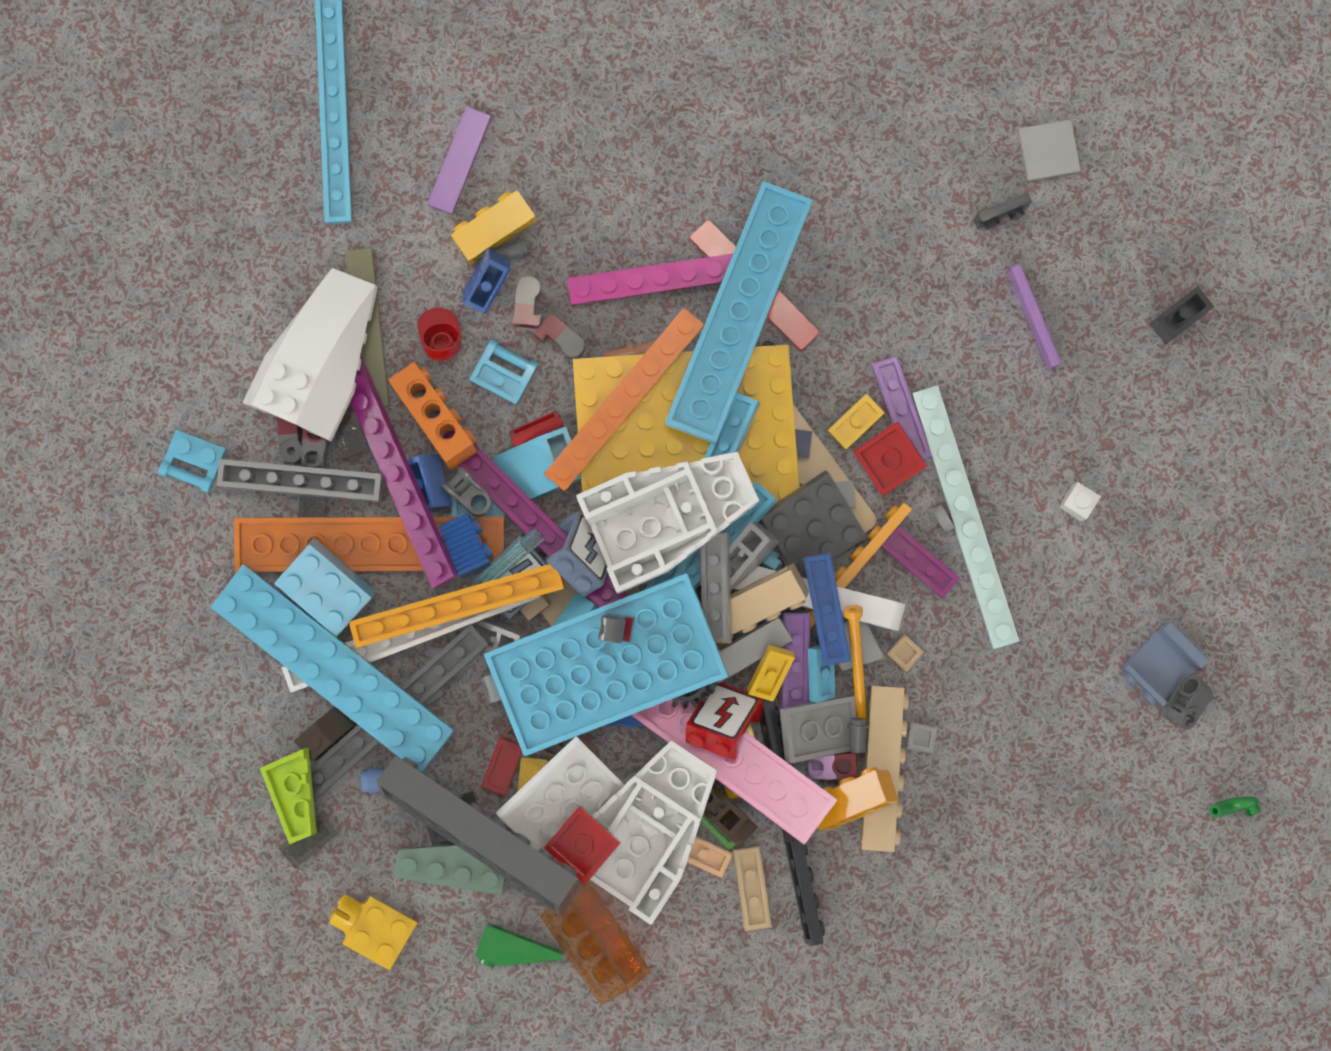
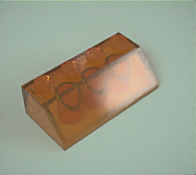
[539,882,651,1005]

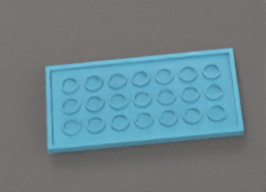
[484,573,729,757]

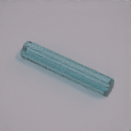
[477,529,544,584]

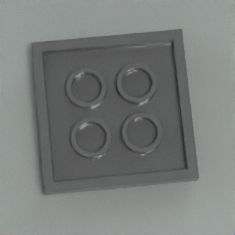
[761,470,867,578]

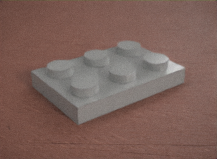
[780,695,857,764]

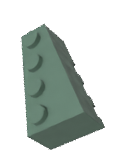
[393,844,506,895]

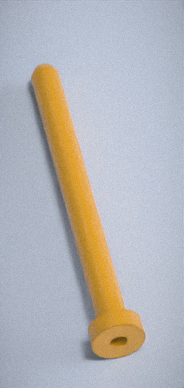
[843,605,868,723]

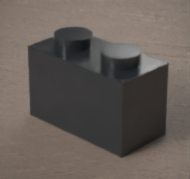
[1149,286,1214,345]

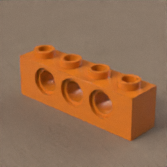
[388,362,477,470]

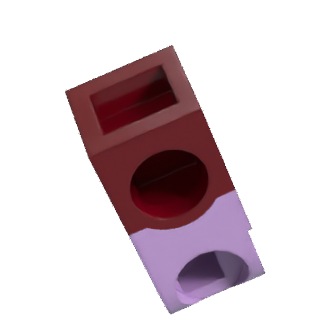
[807,751,859,780]

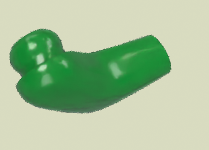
[1209,797,1261,818]

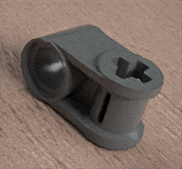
[441,467,491,517]
[1162,674,1213,730]

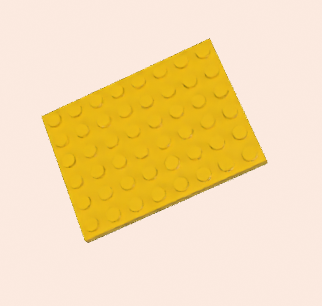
[573,345,799,503]

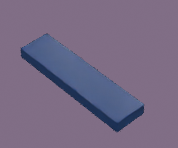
[803,553,851,666]

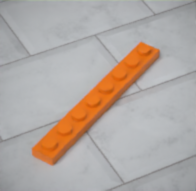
[544,308,705,492]

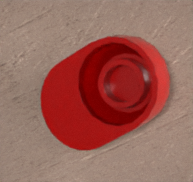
[417,308,462,361]

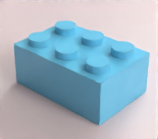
[274,538,375,637]

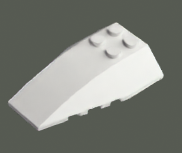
[243,268,378,441]
[576,452,760,594]
[560,741,718,925]

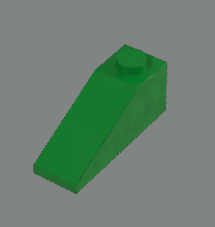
[475,923,564,968]

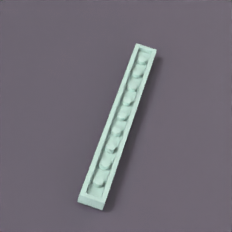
[911,385,1019,649]

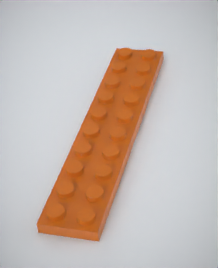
[234,516,505,572]

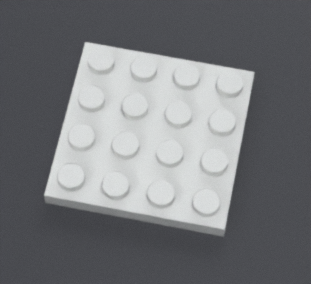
[496,736,625,866]

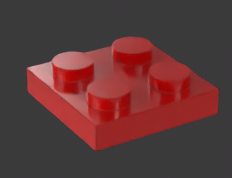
[853,422,928,496]
[544,806,622,885]

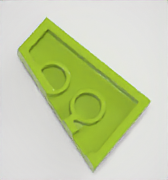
[260,747,317,844]

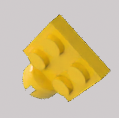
[330,895,417,970]

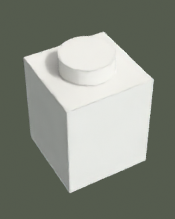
[1059,482,1101,521]

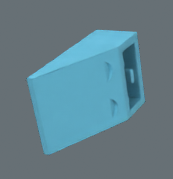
[492,427,581,500]

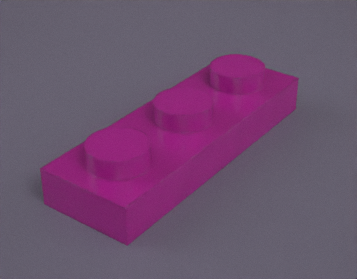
[880,526,960,599]

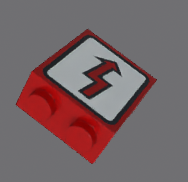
[686,682,763,760]

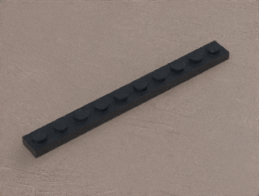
[750,678,825,946]

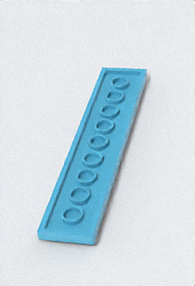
[665,181,813,445]
[211,564,455,773]

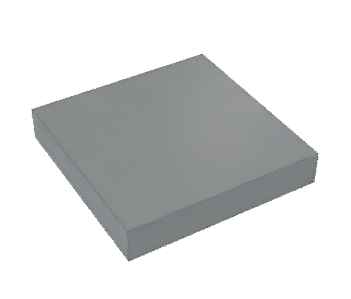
[1017,119,1081,182]

